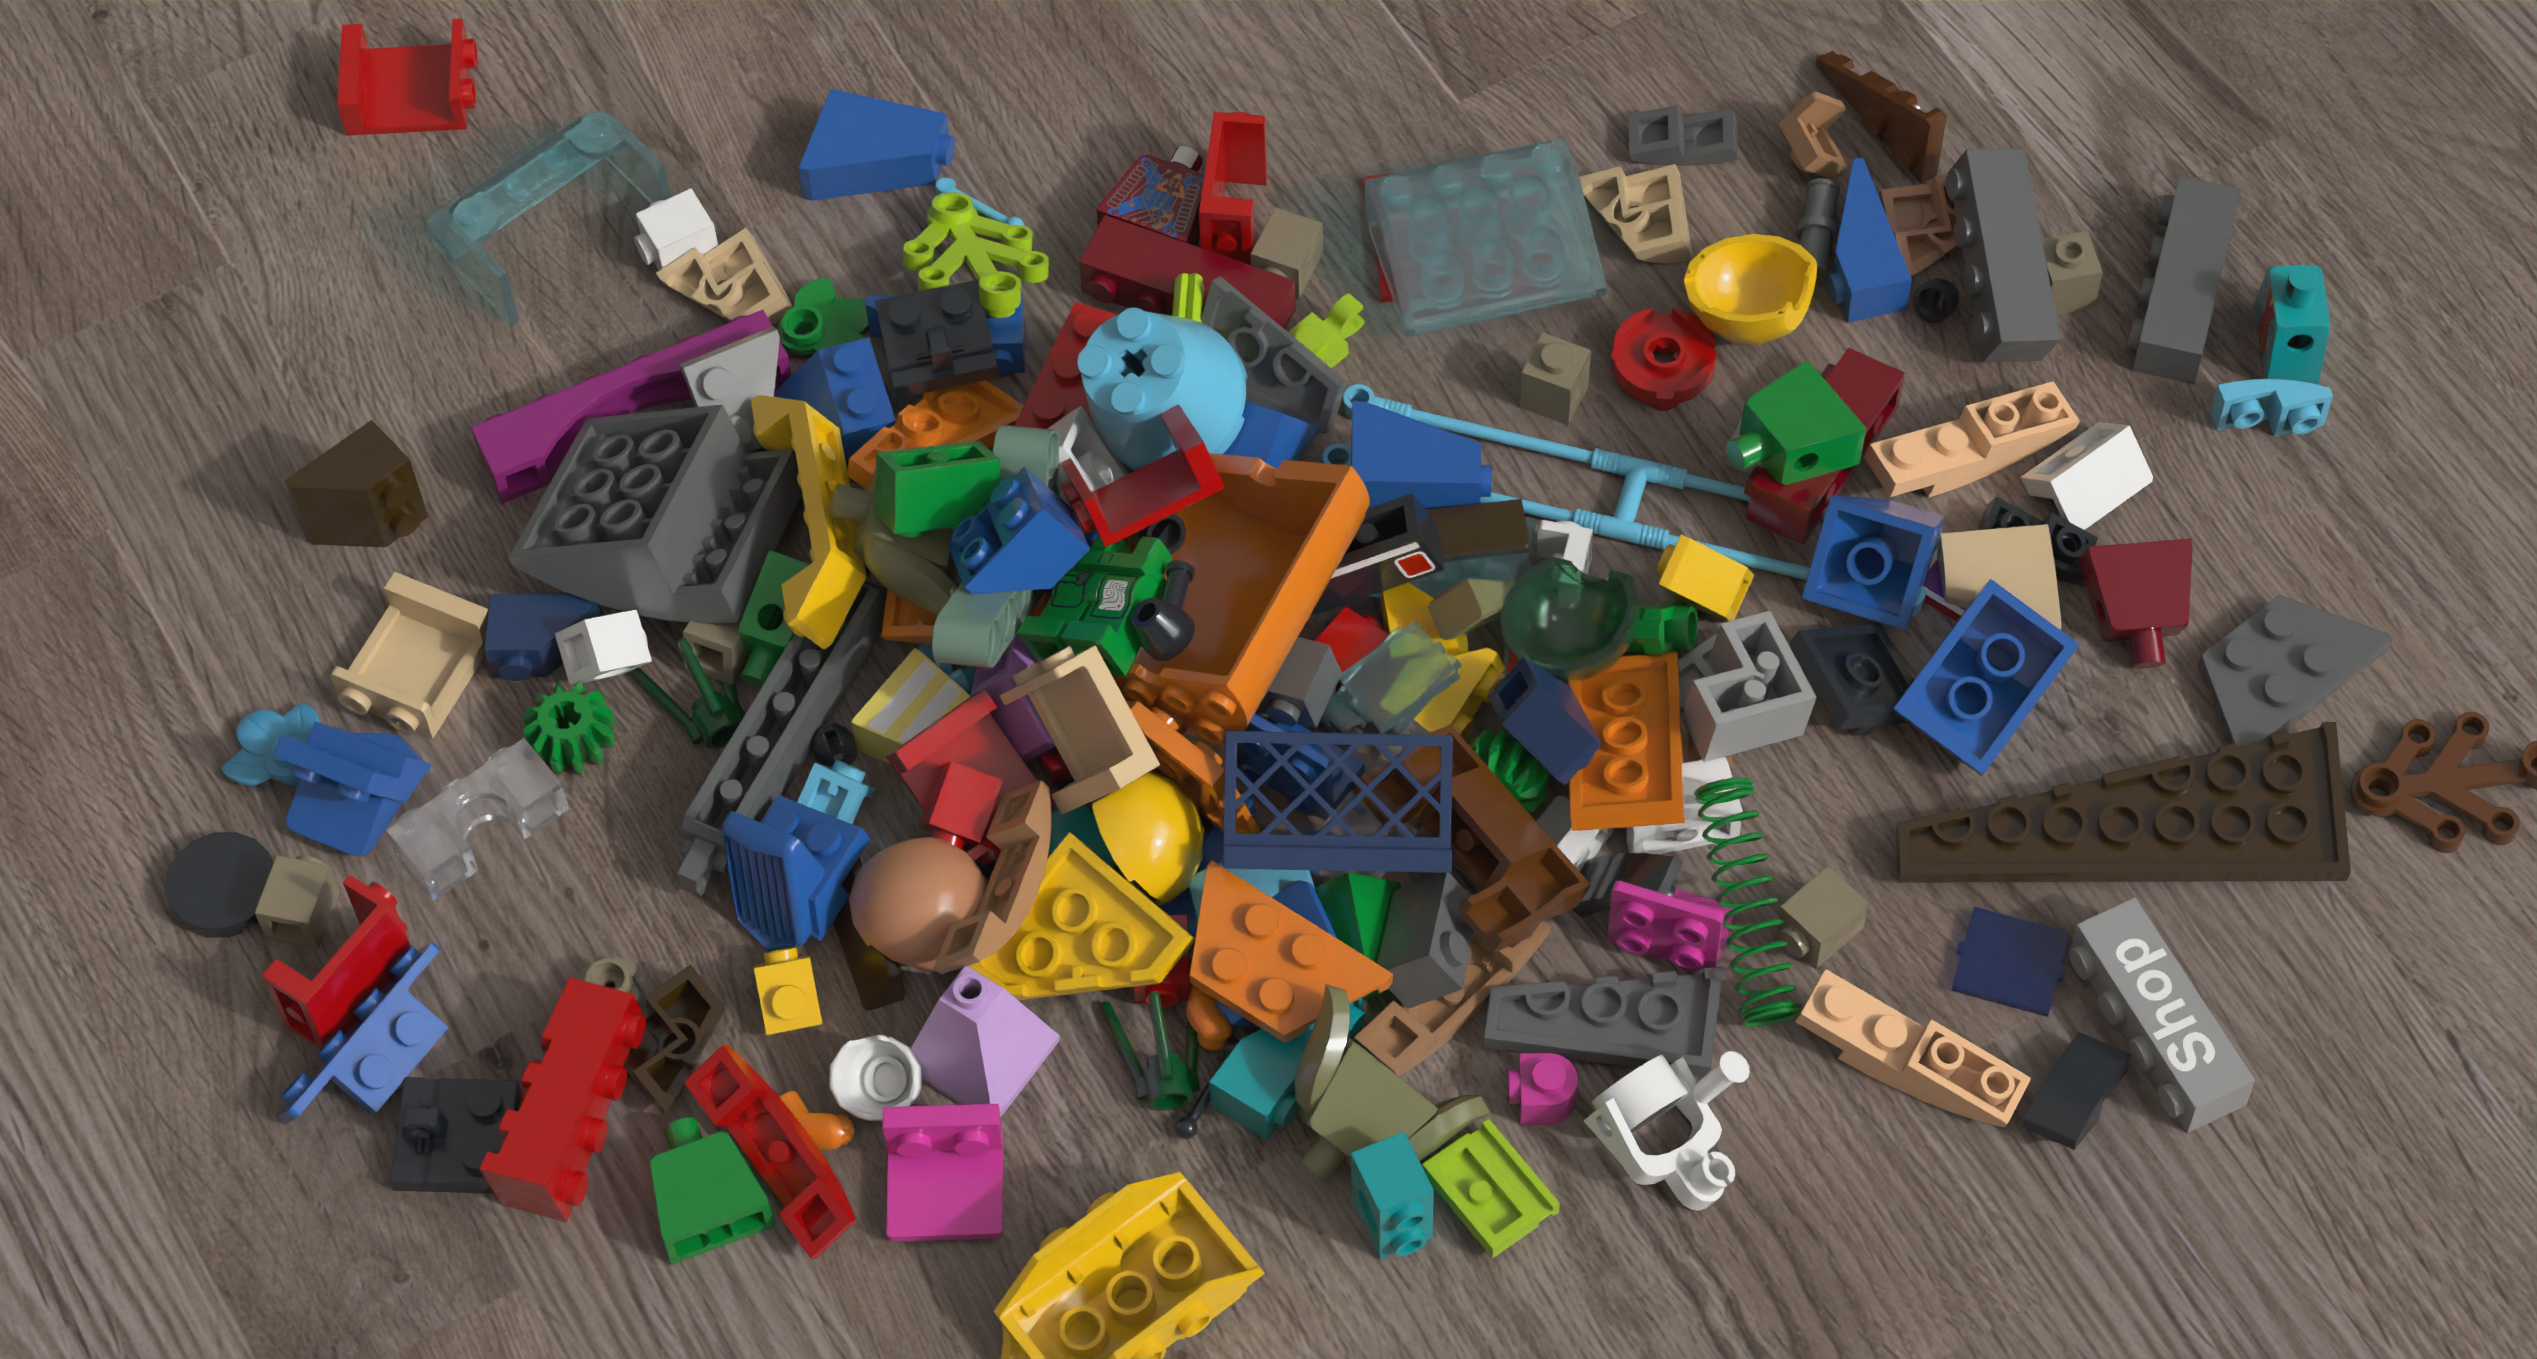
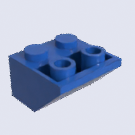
[948,467,1090,594]

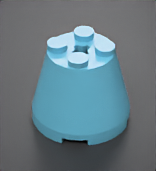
[1077,307,1248,471]

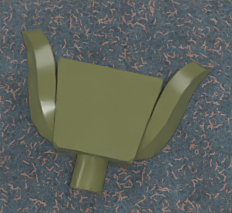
[829,450,992,617]
[1295,984,1492,1182]

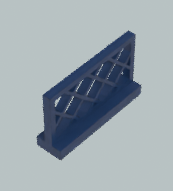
[1222,731,1453,873]

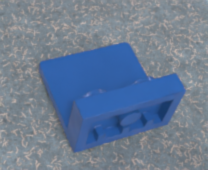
[1237,714,1365,821]

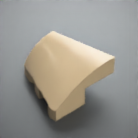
[1576,164,1693,264]
[656,228,794,325]
[1937,524,2062,630]

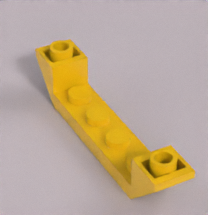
[751,395,867,649]

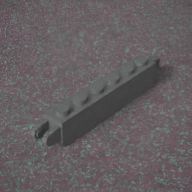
[677,558,887,897]

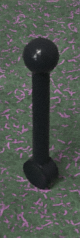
[1175,1038,1240,1139]

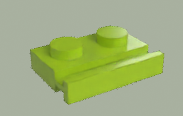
[1422,1118,1560,1259]

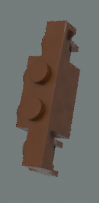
[1353,725,1592,953]

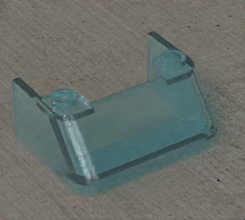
[427,111,671,326]

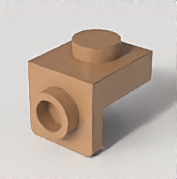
[1778,92,1848,180]

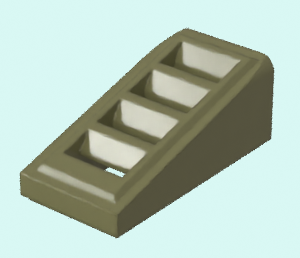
[1427,578,1532,640]

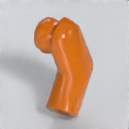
[1186,985,1232,1051]
[780,1091,854,1151]

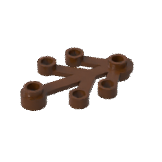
[2350,712,2537,853]

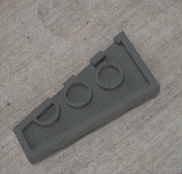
[1484,966,1724,1077]

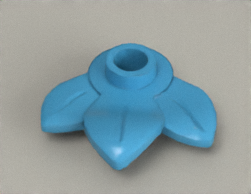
[221,703,321,786]

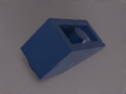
[484,594,604,681]

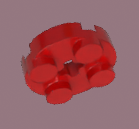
[1611,308,1716,411]

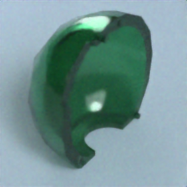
[1500,556,1640,681]

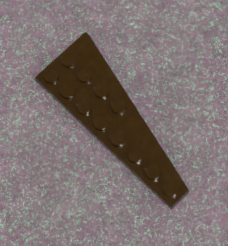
[1896,722,2351,883]

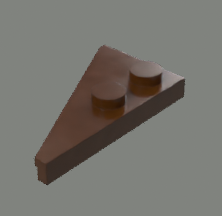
[1816,50,1947,184]

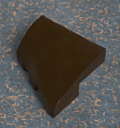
[624,965,725,1115]

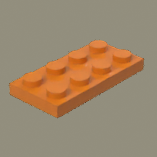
[1568,652,1685,831]

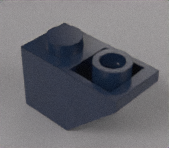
[1488,656,1602,785]

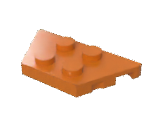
[1126,701,1261,833]
[1190,860,1393,1043]

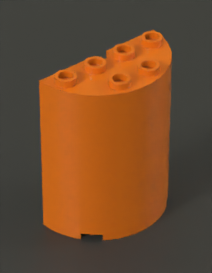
[1103,453,1370,745]

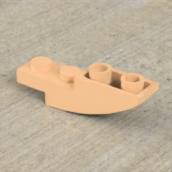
[1864,381,2080,498]
[1795,969,2031,1128]

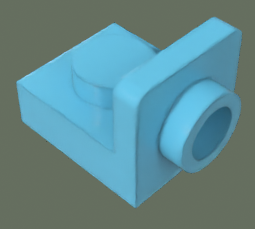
[797,759,877,824]

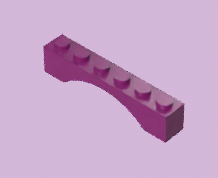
[471,309,792,504]

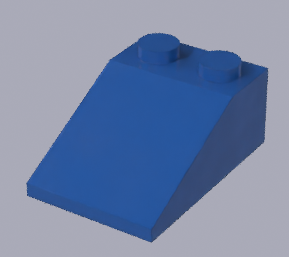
[1892,579,2080,776]

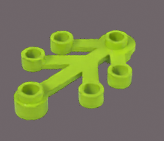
[903,192,1049,318]

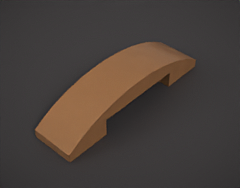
[934,780,1051,975]
[1354,921,1551,1076]

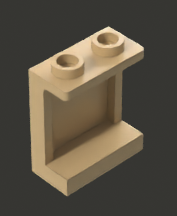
[330,572,489,739]
[999,645,1160,815]

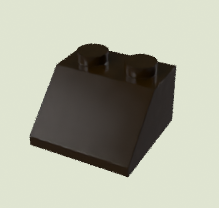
[285,420,428,547]

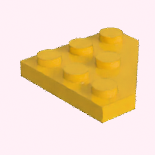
[968,832,1195,1000]

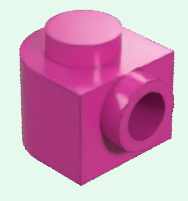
[1508,1053,1578,1125]

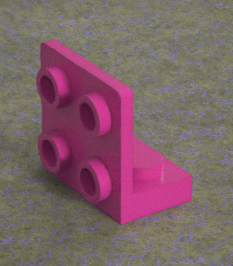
[1607,881,1734,971]
[883,1104,1004,1242]

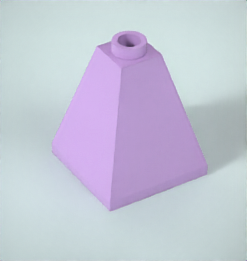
[911,966,1060,1117]

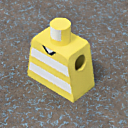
[851,648,970,764]

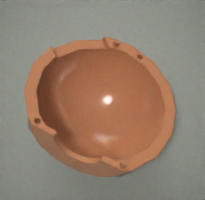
[849,837,988,972]

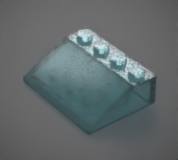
[1365,138,1607,337]

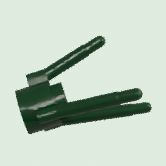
[632,638,745,749]
[1101,991,1200,1111]

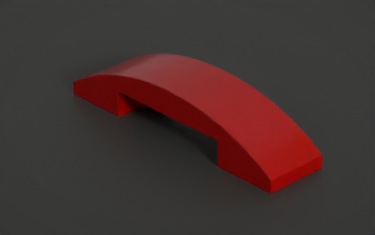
[684,1044,856,1259]

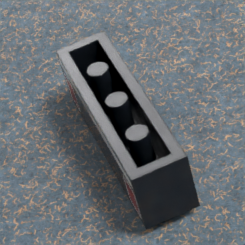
[1309,493,1444,617]

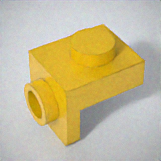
[754,947,823,1035]

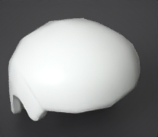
[829,1035,921,1121]

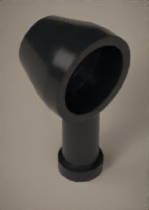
[1131,560,1195,661]

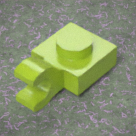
[1288,293,1365,368]

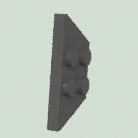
[2198,595,2393,747]

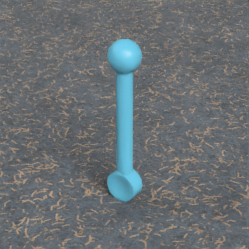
[936,178,1024,225]

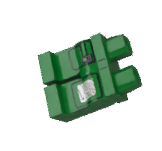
[1017,535,1172,676]

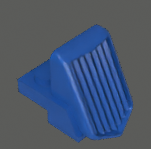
[273,722,432,857]
[722,795,871,952]

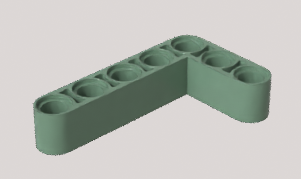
[932,425,1060,668]

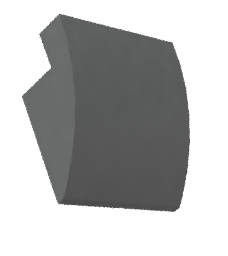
[508,404,803,624]

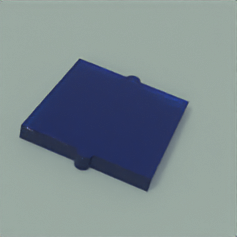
[1951,907,2070,1017]

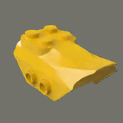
[993,1172,1265,1359]

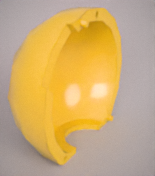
[1684,234,1817,345]
[1092,771,1204,905]

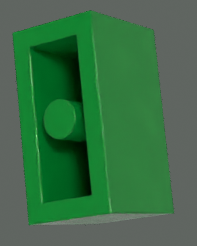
[875,440,1000,538]

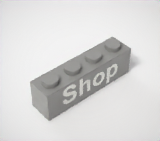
[2069,897,2255,1133]

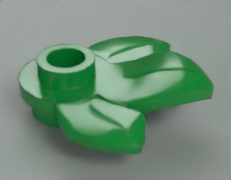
[778,277,869,355]

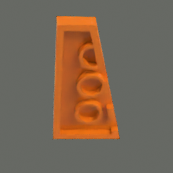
[846,380,1024,488]

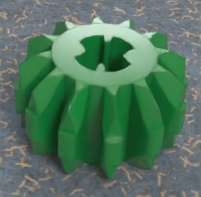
[522,681,616,776]
[1469,728,1550,813]

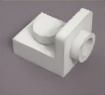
[1537,520,1593,610]

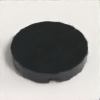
[165,832,273,938]

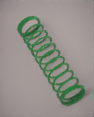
[1693,777,1801,1027]

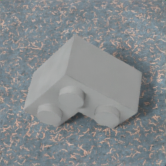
[1681,611,1817,762]

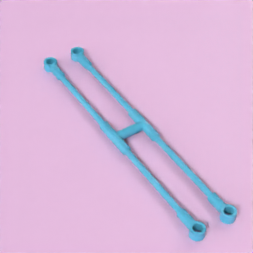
[1323,384,1942,616]

